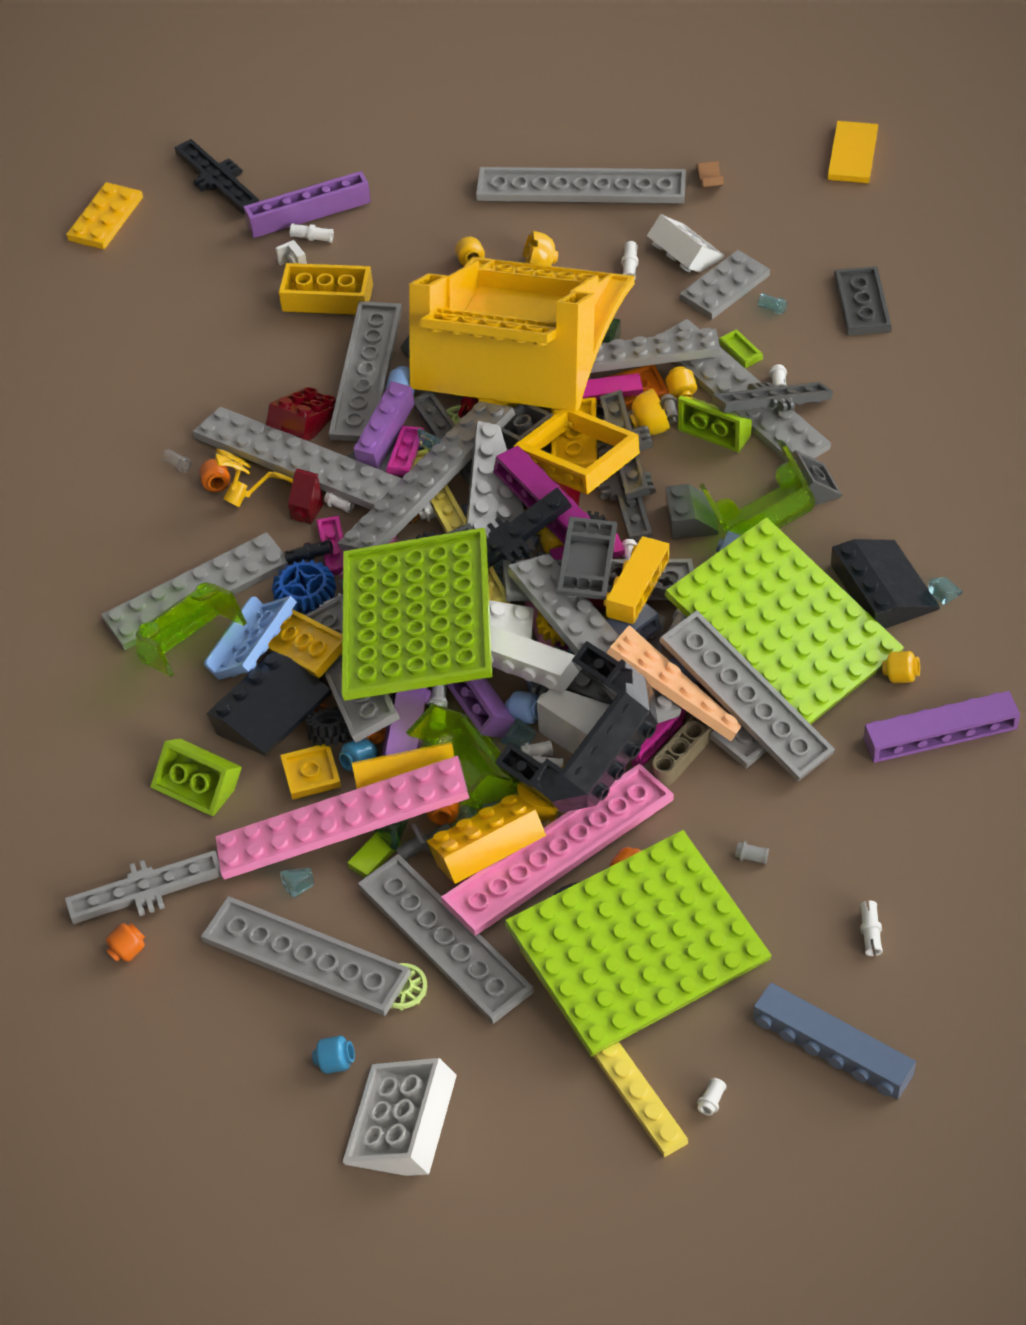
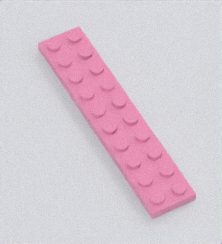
[215,756,469,880]
[441,764,674,936]

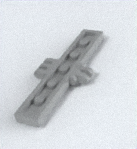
[65,850,222,924]

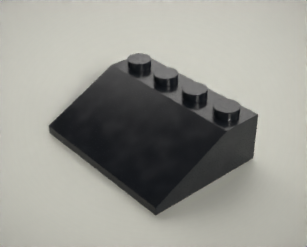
[831,539,940,629]
[206,651,332,756]

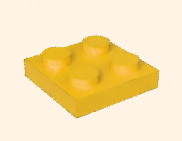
[280,744,341,800]

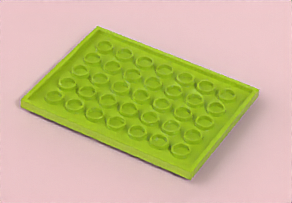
[664,517,904,724]
[342,528,492,701]
[505,830,772,1057]

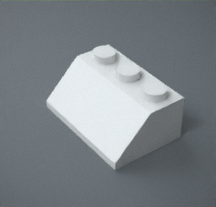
[647,214,725,273]

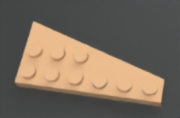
[607,625,742,741]

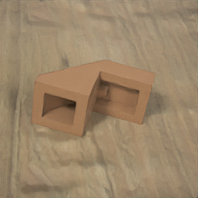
[696,161,724,188]

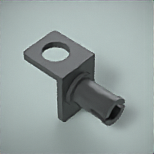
[396,823,451,861]

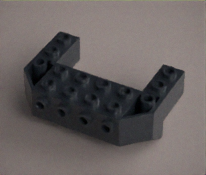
[494,641,658,813]

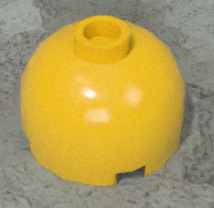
[522,230,558,266]
[629,388,670,435]

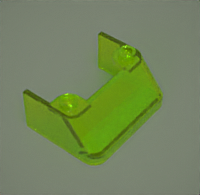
[699,440,815,535]
[136,582,247,677]
[406,703,519,809]

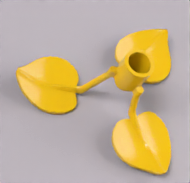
[215,448,293,507]

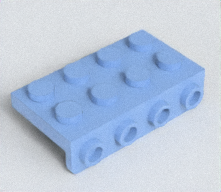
[204,596,297,680]

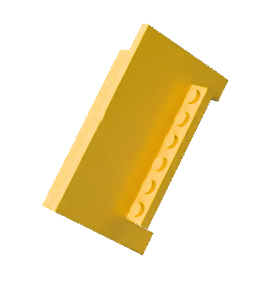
[409,257,635,411]

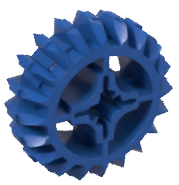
[272,559,336,615]

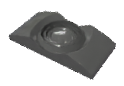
[557,517,617,600]

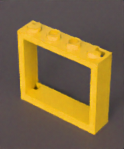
[514,409,640,494]

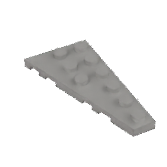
[466,421,535,554]

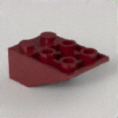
[266,387,336,441]

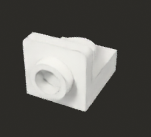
[275,240,307,265]

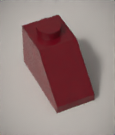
[288,468,323,524]

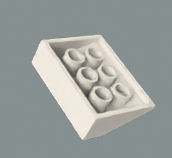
[343,1058,457,1176]

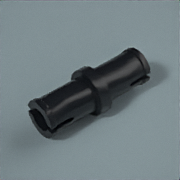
[285,539,334,565]

